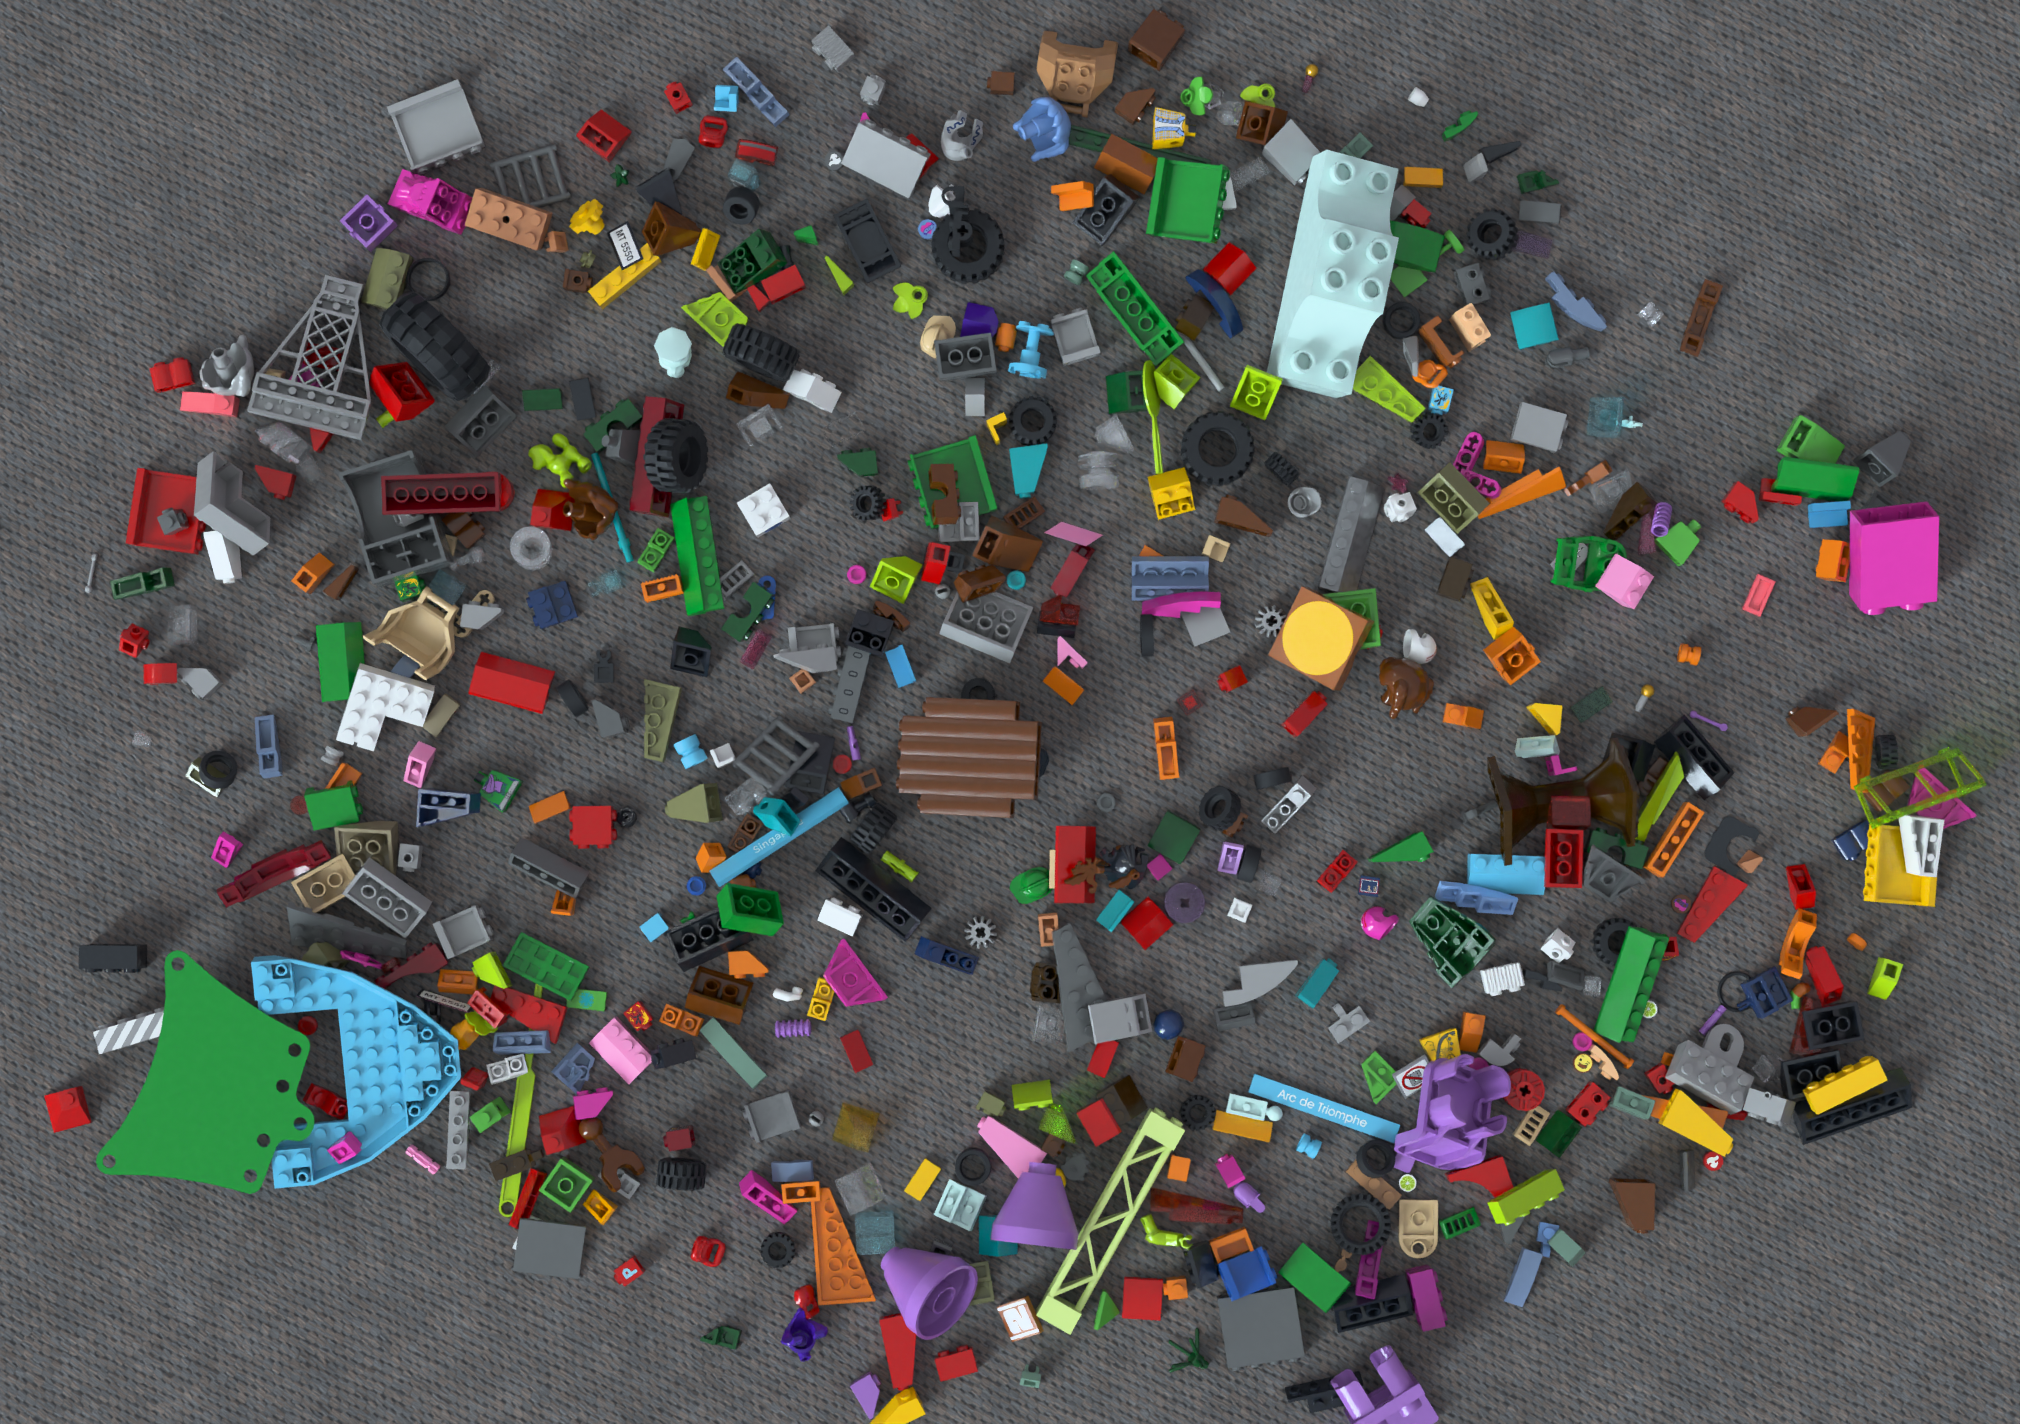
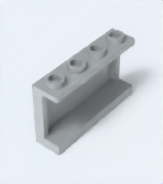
[841,119,931,198]

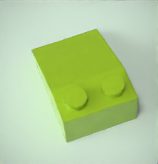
[1230,365,1283,420]

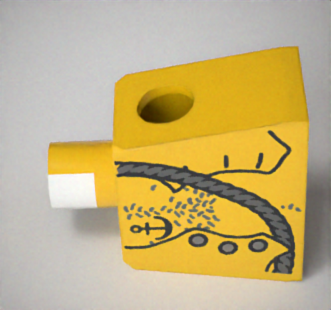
[1419,1027,1461,1061]

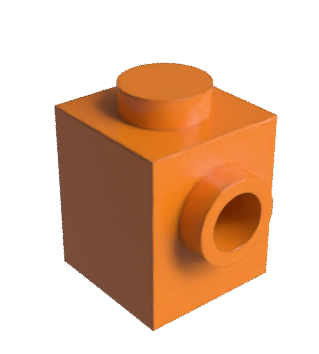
[1163,1275,1188,1300]

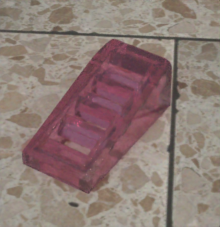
[1637,514,1656,555]

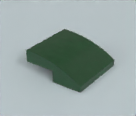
[1147,810,1201,865]

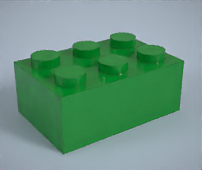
[717,883,784,936]

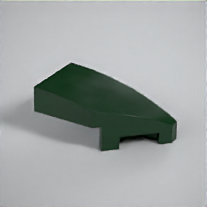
[1517,170,1559,194]

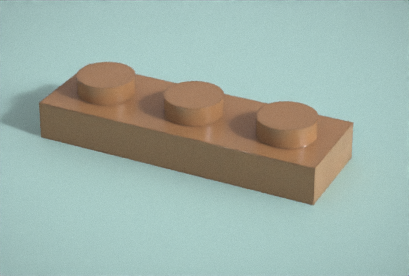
[1345,1159,1402,1210]

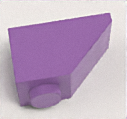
[850,1371,881,1420]

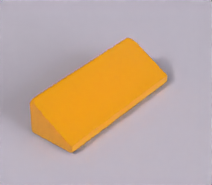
[1212,1110,1273,1142]

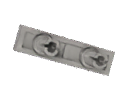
[446,1090,471,1170]

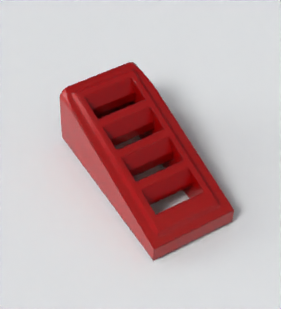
[460,1067,489,1091]

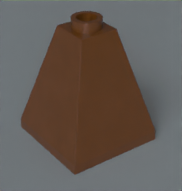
[642,201,701,256]

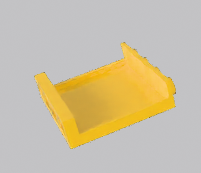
[1863,824,1937,907]

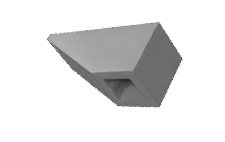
[774,644,837,673]
[1261,775,1317,834]

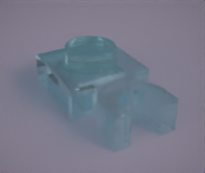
[587,569,624,597]

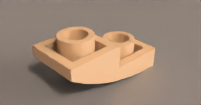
[1588,1044,1619,1080]

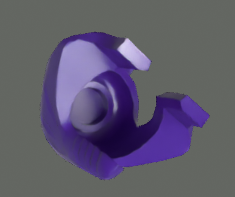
[781,1308,828,1362]

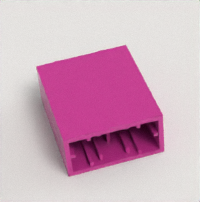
[1849,502,1939,615]

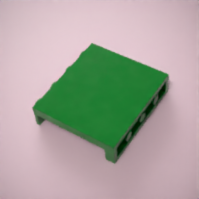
[1146,157,1230,244]
[907,435,997,530]

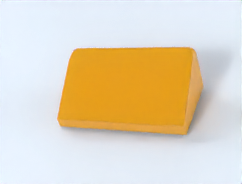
[1403,167,1443,188]

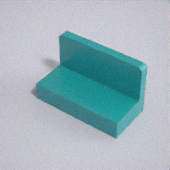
[1096,890,1135,932]

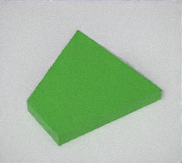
[1094,1289,1120,1330]

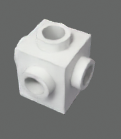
[1384,492,1417,522]
[1541,928,1576,963]

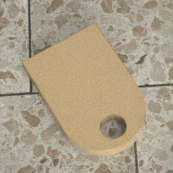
[1398,1199,1438,1258]

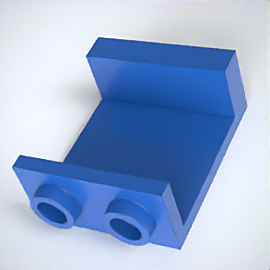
[1216,1247,1277,1302]

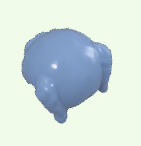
[1013,97,1071,162]

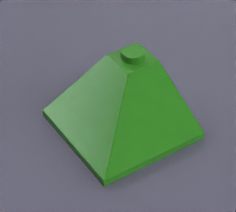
[1323,588,1381,650]

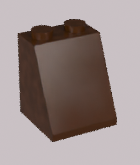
[1128,9,1185,72]
[1609,1178,1655,1234]

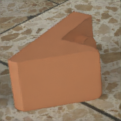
[1038,913,1059,947]

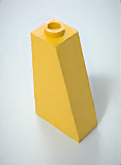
[1658,1088,1733,1157]

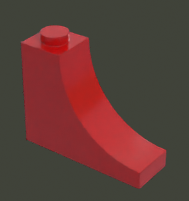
[1445,1155,1513,1198]

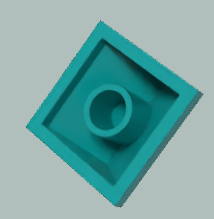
[979,1215,1018,1257]

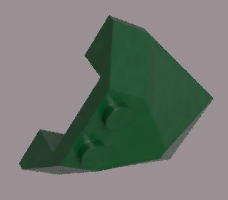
[1409,896,1496,988]

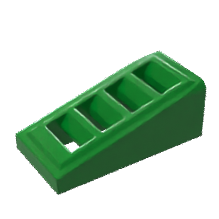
[1438,1207,1481,1240]

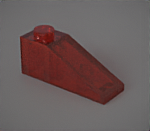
[1789,997,1821,1057]

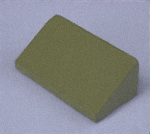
[186,757,226,797]

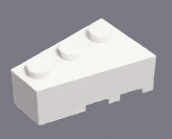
[1898,814,1944,877]

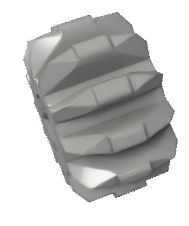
[1255,605,1287,638]
[964,916,997,949]

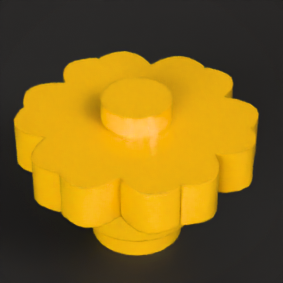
[569,199,605,235]

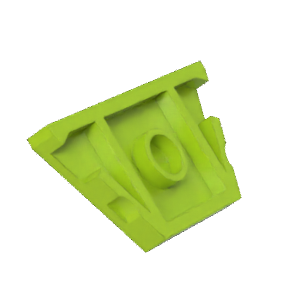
[681,292,748,347]

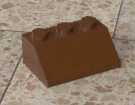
[685,966,754,1025]

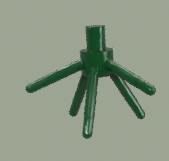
[1168,1328,1209,1373]

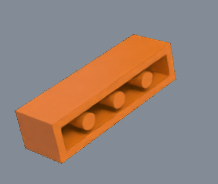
[1643,802,1705,878]

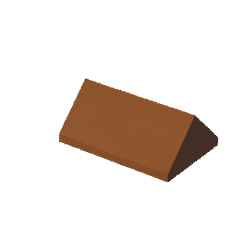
[1094,134,1158,194]

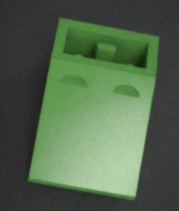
[1776,415,1845,464]

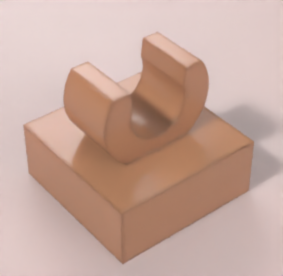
[544,231,569,253]

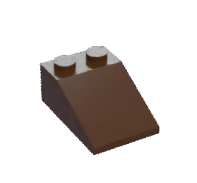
[1214,495,1273,537]

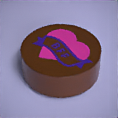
[1671,894,1691,914]

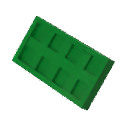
[503,932,590,1001]

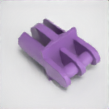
[1234,1181,1265,1213]

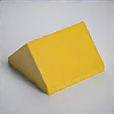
[1527,703,1562,736]

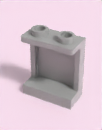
[1050,308,1100,366]
[1510,402,1568,453]
[788,623,842,667]
[433,905,494,959]

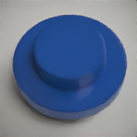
[687,876,706,895]

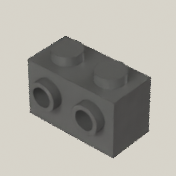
[1454,263,1491,306]

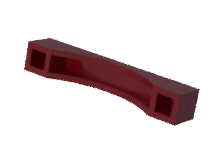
[374,942,451,989]

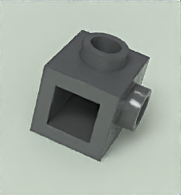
[157,508,190,535]

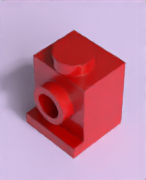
[664,82,693,114]
[1400,199,1432,228]
[1644,1063,1675,1094]

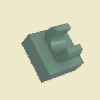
[1020,1365,1041,1388]

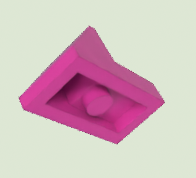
[211,831,243,868]
[327,1131,362,1164]

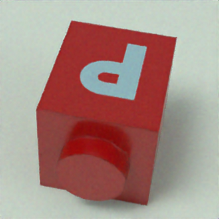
[614,1255,645,1287]

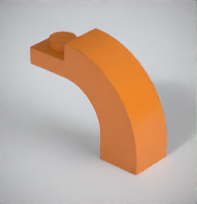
[1779,908,1817,979]

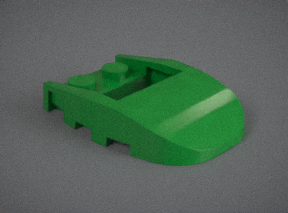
[1551,536,1627,592]

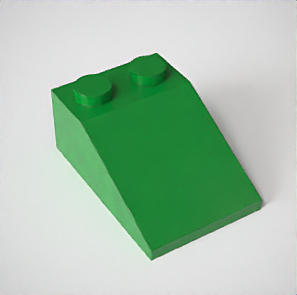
[1367,831,1434,862]

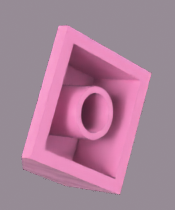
[1595,554,1654,609]

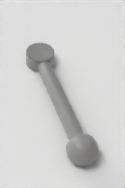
[85,553,98,593]

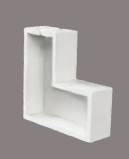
[336,663,435,751]

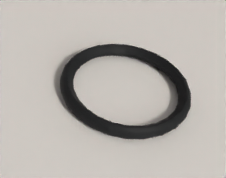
[1717,971,1752,1012]

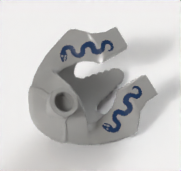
[941,110,983,161]

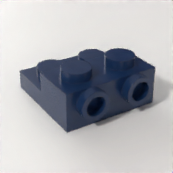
[526,581,578,630]

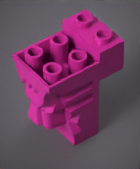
[388,169,472,235]

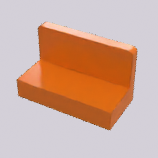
[1051,181,1094,211]
[1483,440,1525,474]
[325,763,363,789]

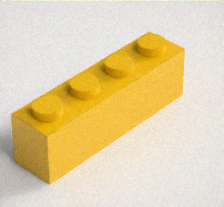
[588,243,662,309]
[1803,1056,1887,1114]

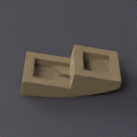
[423,693,461,737]

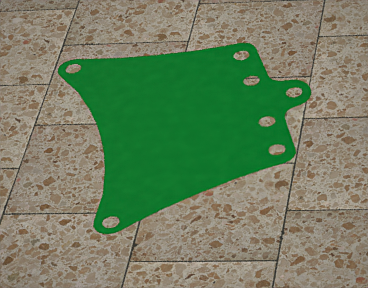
[96,950,314,1194]

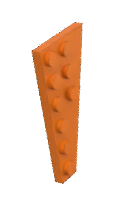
[811,1187,876,1305]

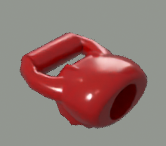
[698,115,728,148]
[690,1236,726,1267]
[794,1284,819,1319]

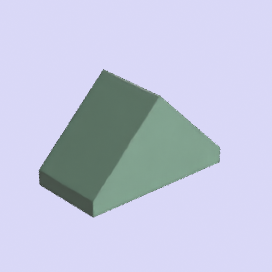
[1547,1229,1585,1267]

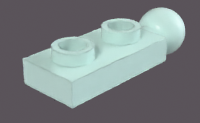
[1226,1093,1283,1121]

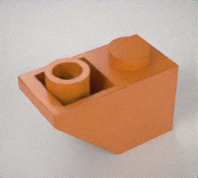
[291,552,335,594]
[728,950,769,978]

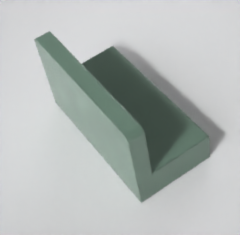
[1608,1086,1655,1120]

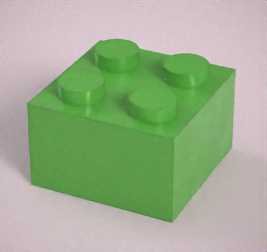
[539,1157,595,1213]

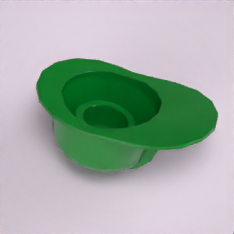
[1010,867,1053,904]

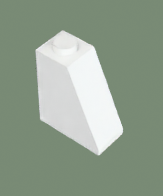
[203,531,242,583]

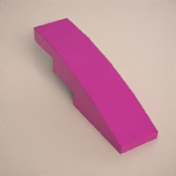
[1142,591,1221,618]

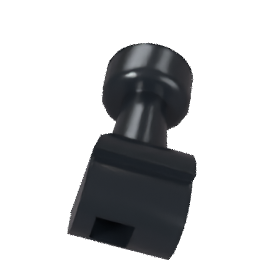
[839,792,876,823]

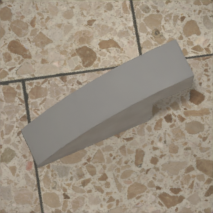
[1222,959,1298,1007]

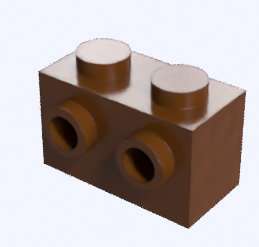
[1165,1036,1206,1082]

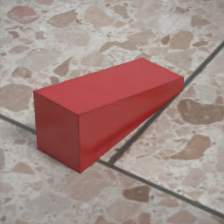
[747,285,770,312]

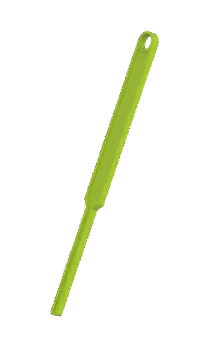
[499,983,543,1217]

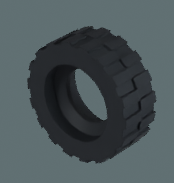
[1198,786,1241,831]

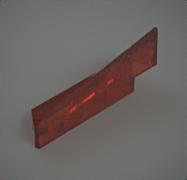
[1150,1188,1243,1224]

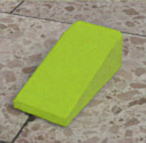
[825,256,854,295]

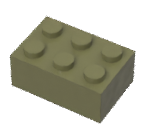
[1417,462,1490,534]

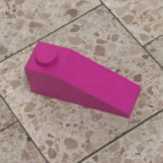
[739,1170,797,1225]

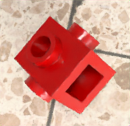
[119,623,150,658]

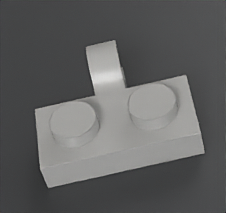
[1327,1003,1370,1043]

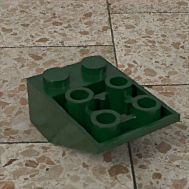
[717,229,788,294]

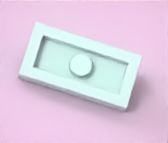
[1515,735,1560,758]

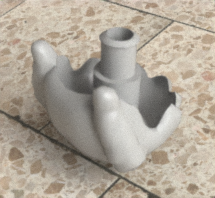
[200,335,255,397]

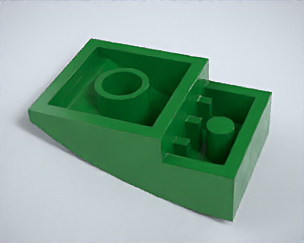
[1390,220,1445,273]
[1278,1243,1351,1313]

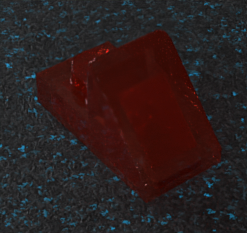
[1040,595,1080,625]

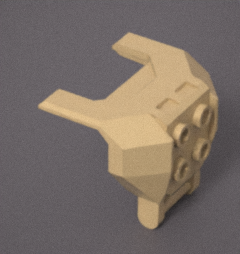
[363,586,459,680]

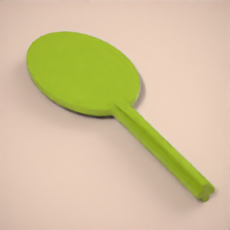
[1143,360,1163,474]

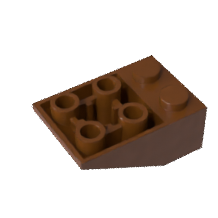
[972,516,1043,572]

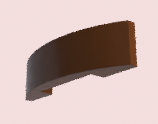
[1679,279,1723,357]

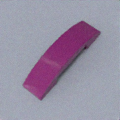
[1355,1220,1383,1299]

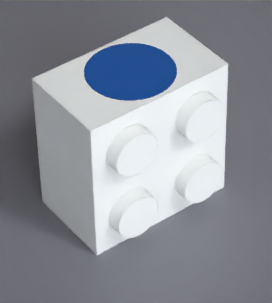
[737,484,791,538]

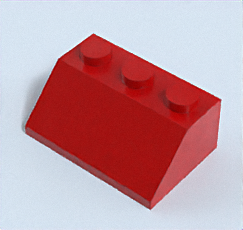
[369,362,435,422]
[1544,829,1584,888]

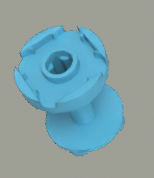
[1008,321,1054,379]

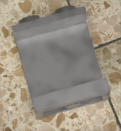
[742,1090,801,1143]

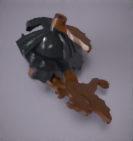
[1064,844,1149,894]

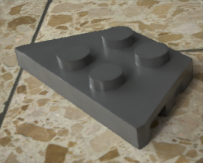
[1582,845,1646,902]

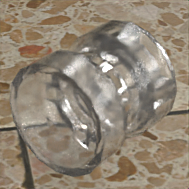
[1637,301,1664,327]

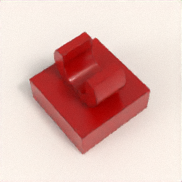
[882,498,903,522]

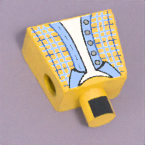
[1152,107,1196,149]

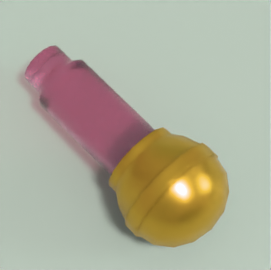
[1302,64,1318,93]

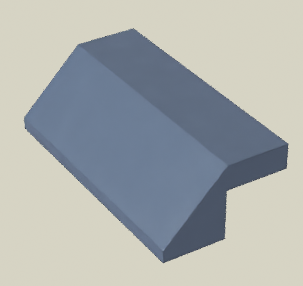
[1131,556,1209,601]

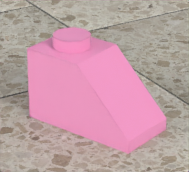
[403,741,436,788]

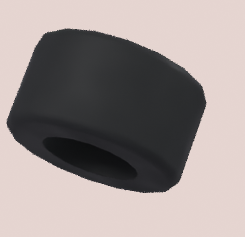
[723,187,760,225]

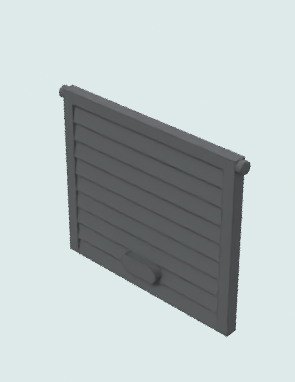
[511,1218,586,1279]

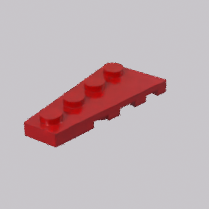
[1677,866,1748,943]
[490,985,568,1044]

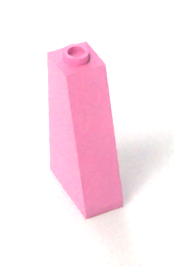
[977,1115,1047,1179]

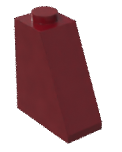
[1050,544,1095,598]

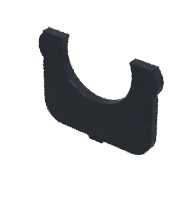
[1704,817,1760,876]

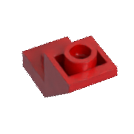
[302,1083,348,1120]

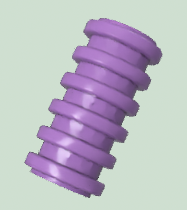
[1651,502,1672,537]
[775,1019,811,1038]

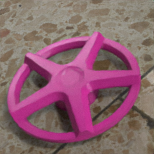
[340,950,382,969]

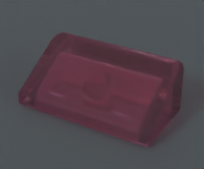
[740,629,772,669]

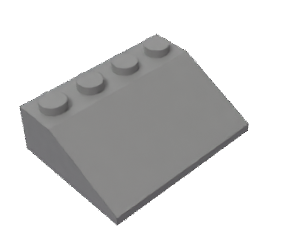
[939,592,1033,663]

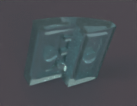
[855,1211,896,1255]

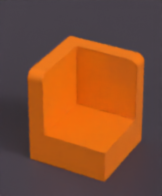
[696,843,726,873]
[1167,1154,1191,1182]

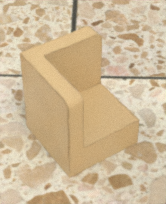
[1201,535,1230,562]

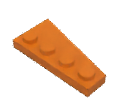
[1847,709,1875,793]

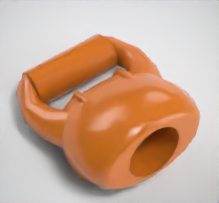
[1412,360,1448,388]

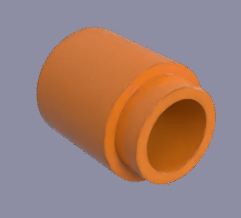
[995,323,1017,352]

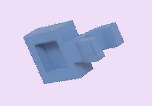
[1536,1222,1559,1257]

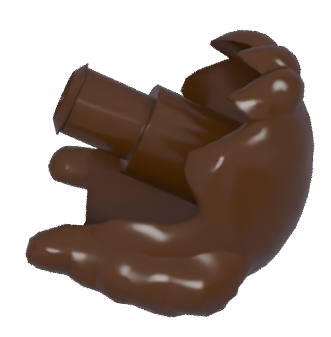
[563,478,618,540]
[1379,657,1434,719]

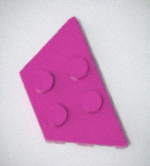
[1907,765,1976,829]
[823,938,888,1007]

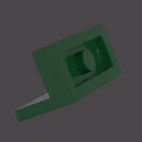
[1536,1110,1582,1158]

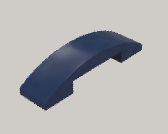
[1185,269,1243,339]

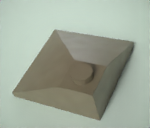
[334,821,399,876]

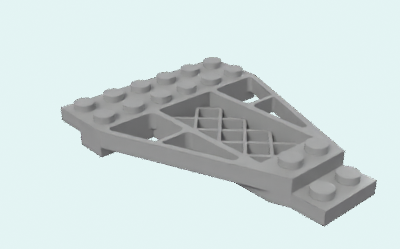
[247,275,372,441]

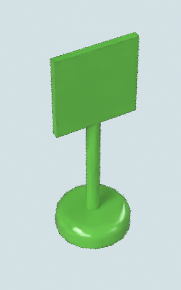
[1390,229,1465,298]

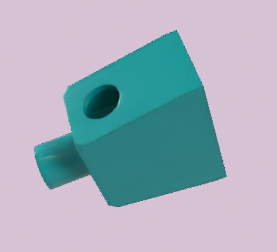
[753,797,801,836]

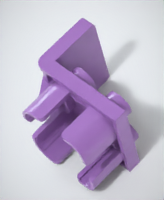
[1331,1345,1438,1424]

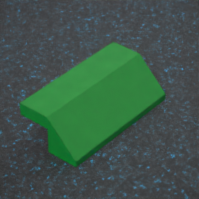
[1771,457,1859,502]
[316,622,365,702]

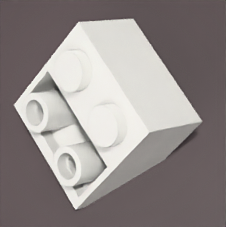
[818,897,863,936]

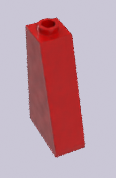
[879,1313,917,1390]

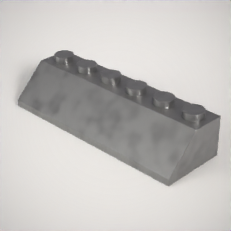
[1317,476,1385,593]

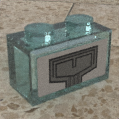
[727,159,761,191]

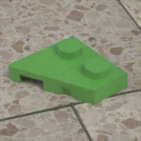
[1361,1050,1396,1104]

